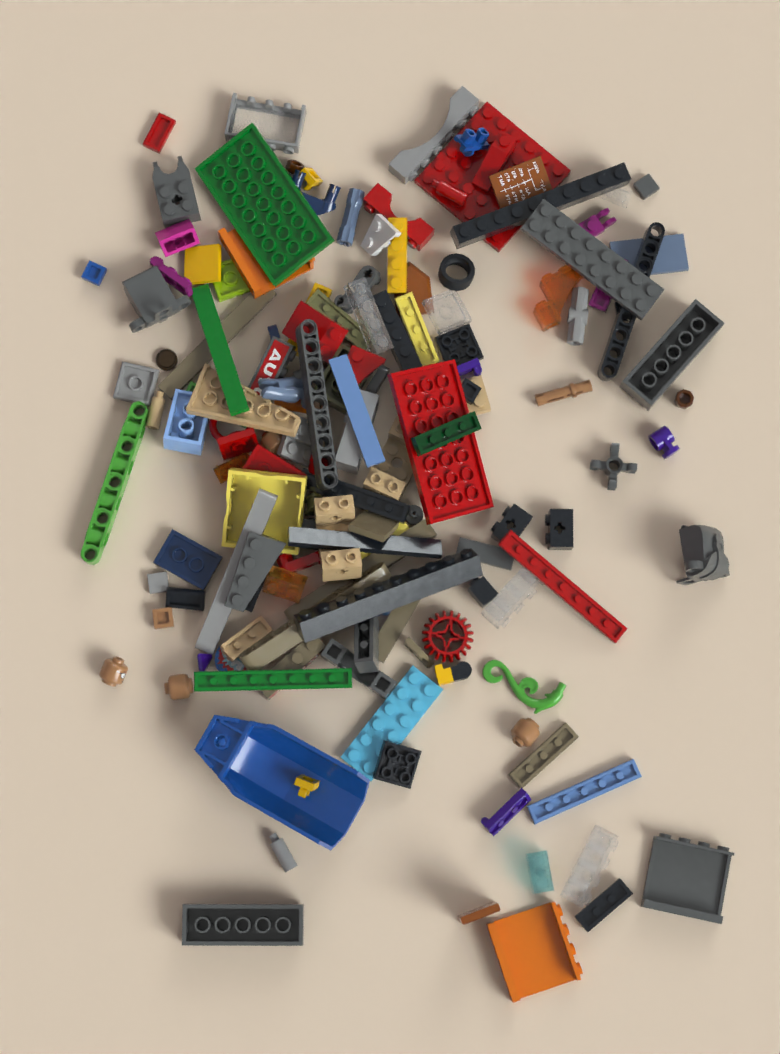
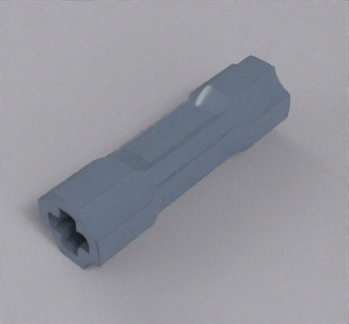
[337,188,365,247]

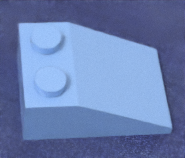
[163,389,209,456]

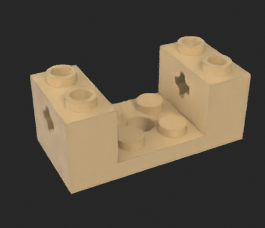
[363,416,413,501]
[314,495,362,582]

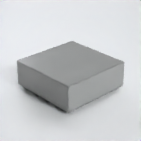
[147,572,169,594]

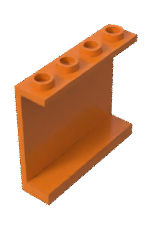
[218,228,315,299]
[486,901,583,1003]

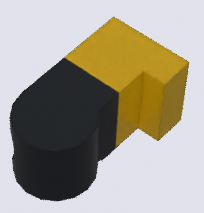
[434,661,472,686]

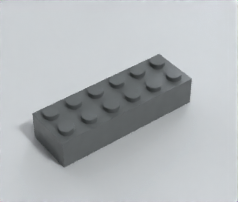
[620,299,724,411]
[182,904,304,946]

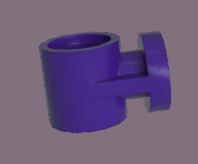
[648,426,680,460]

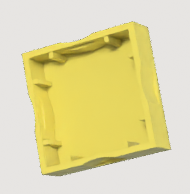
[221,467,307,555]

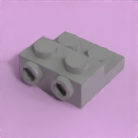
[277,416,323,467]

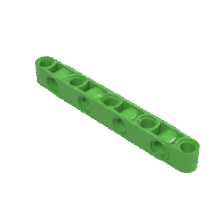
[81,401,149,565]

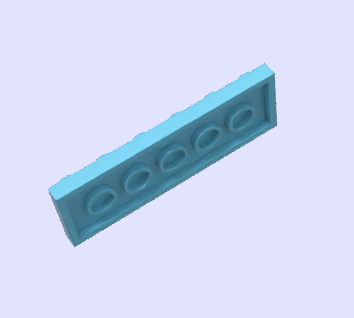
[340,666,443,782]

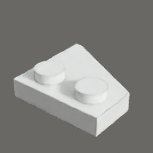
[360,213,401,256]

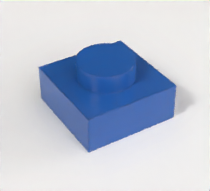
[81,260,107,286]

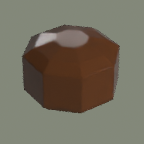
[285,159,305,175]
[674,389,694,409]

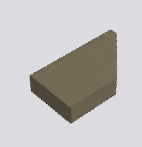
[404,637,434,668]

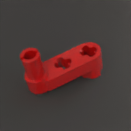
[276,551,320,576]

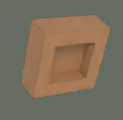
[152,607,174,630]

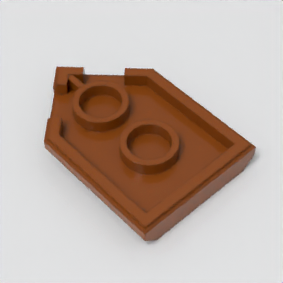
[394,261,434,317]

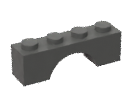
[321,638,396,700]

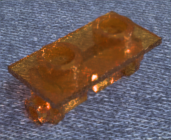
[213,452,250,484]

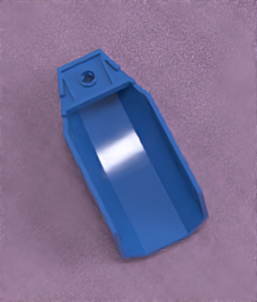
[194,715,370,851]

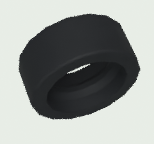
[438,253,475,291]

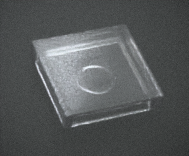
[422,290,472,335]

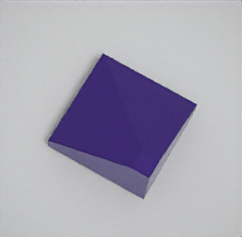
[197,654,212,672]

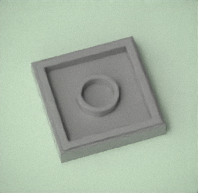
[113,361,160,407]

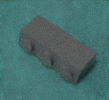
[354,616,379,674]

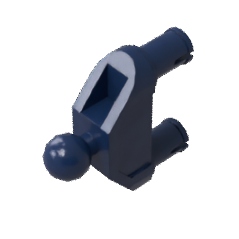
[292,169,341,216]

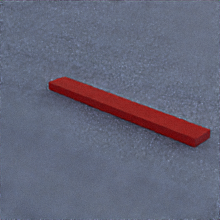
[497,530,628,643]

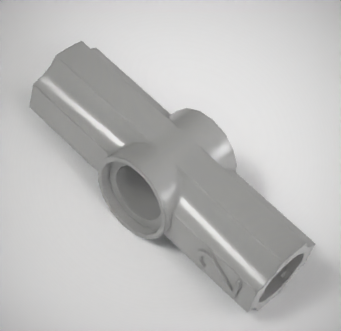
[567,287,589,346]

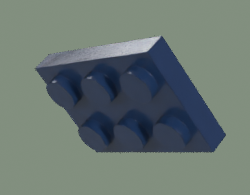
[153,529,223,590]

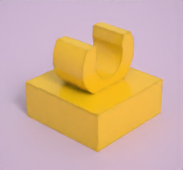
[300,168,323,190]
[294,774,320,798]

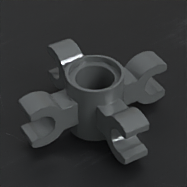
[590,443,637,491]

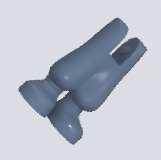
[258,377,314,409]

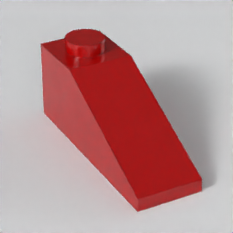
[472,130,517,193]

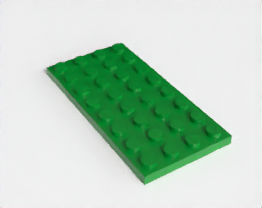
[194,123,335,286]

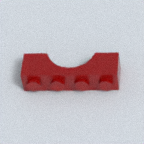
[363,183,435,251]

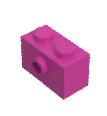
[155,219,200,257]

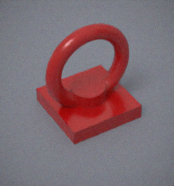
[209,419,258,460]

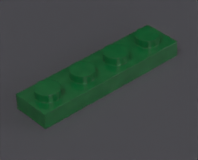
[410,411,482,456]

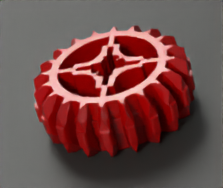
[422,610,474,663]

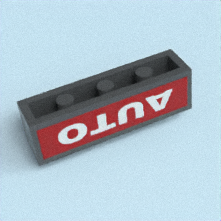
[248,336,297,397]

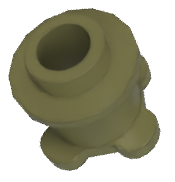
[304,493,323,516]

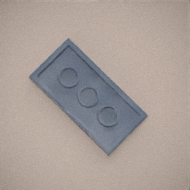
[609,234,689,275]

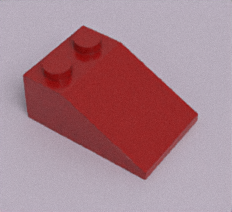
[281,301,349,364]

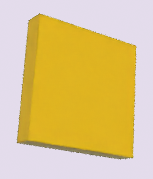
[184,244,221,285]

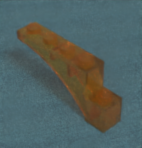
[533,265,584,332]

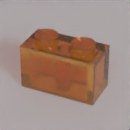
[262,566,308,604]

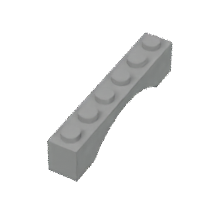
[389,86,479,184]

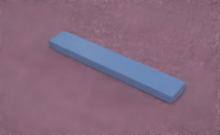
[329,354,385,468]
[526,759,642,824]

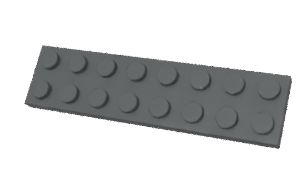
[520,199,665,320]

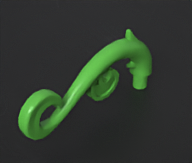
[482,660,566,714]

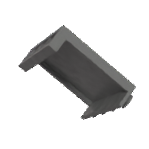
[641,833,734,924]

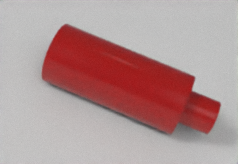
[431,179,468,206]

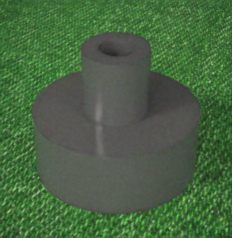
[405,505,423,525]

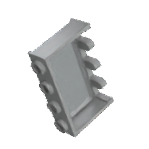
[225,93,306,154]

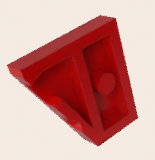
[348,345,386,385]

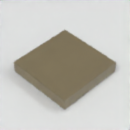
[348,511,399,542]

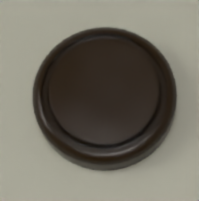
[156,349,178,371]

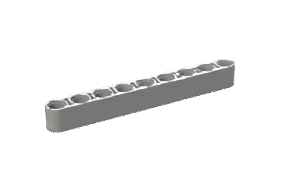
[195,488,278,655]

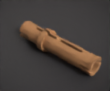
[535,380,593,406]

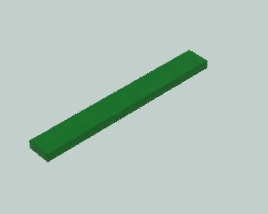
[192,283,250,416]
[194,668,352,692]

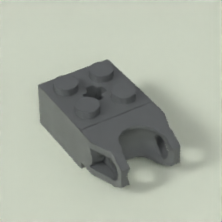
[152,156,201,228]

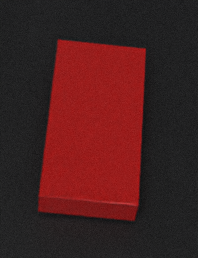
[143,113,176,154]

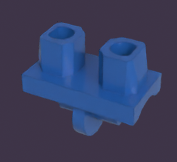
[454,127,490,157]

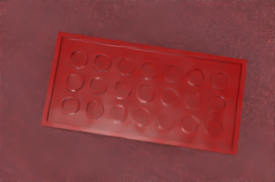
[387,359,494,525]

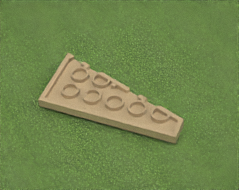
[186,363,301,437]

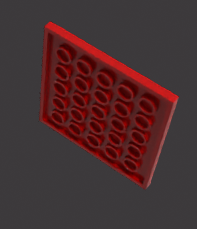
[415,102,571,253]

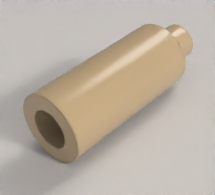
[145,391,166,430]

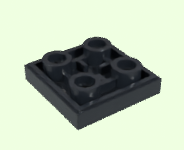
[434,324,484,366]
[372,740,422,789]

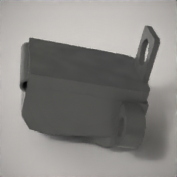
[122,265,192,333]
[676,525,730,585]

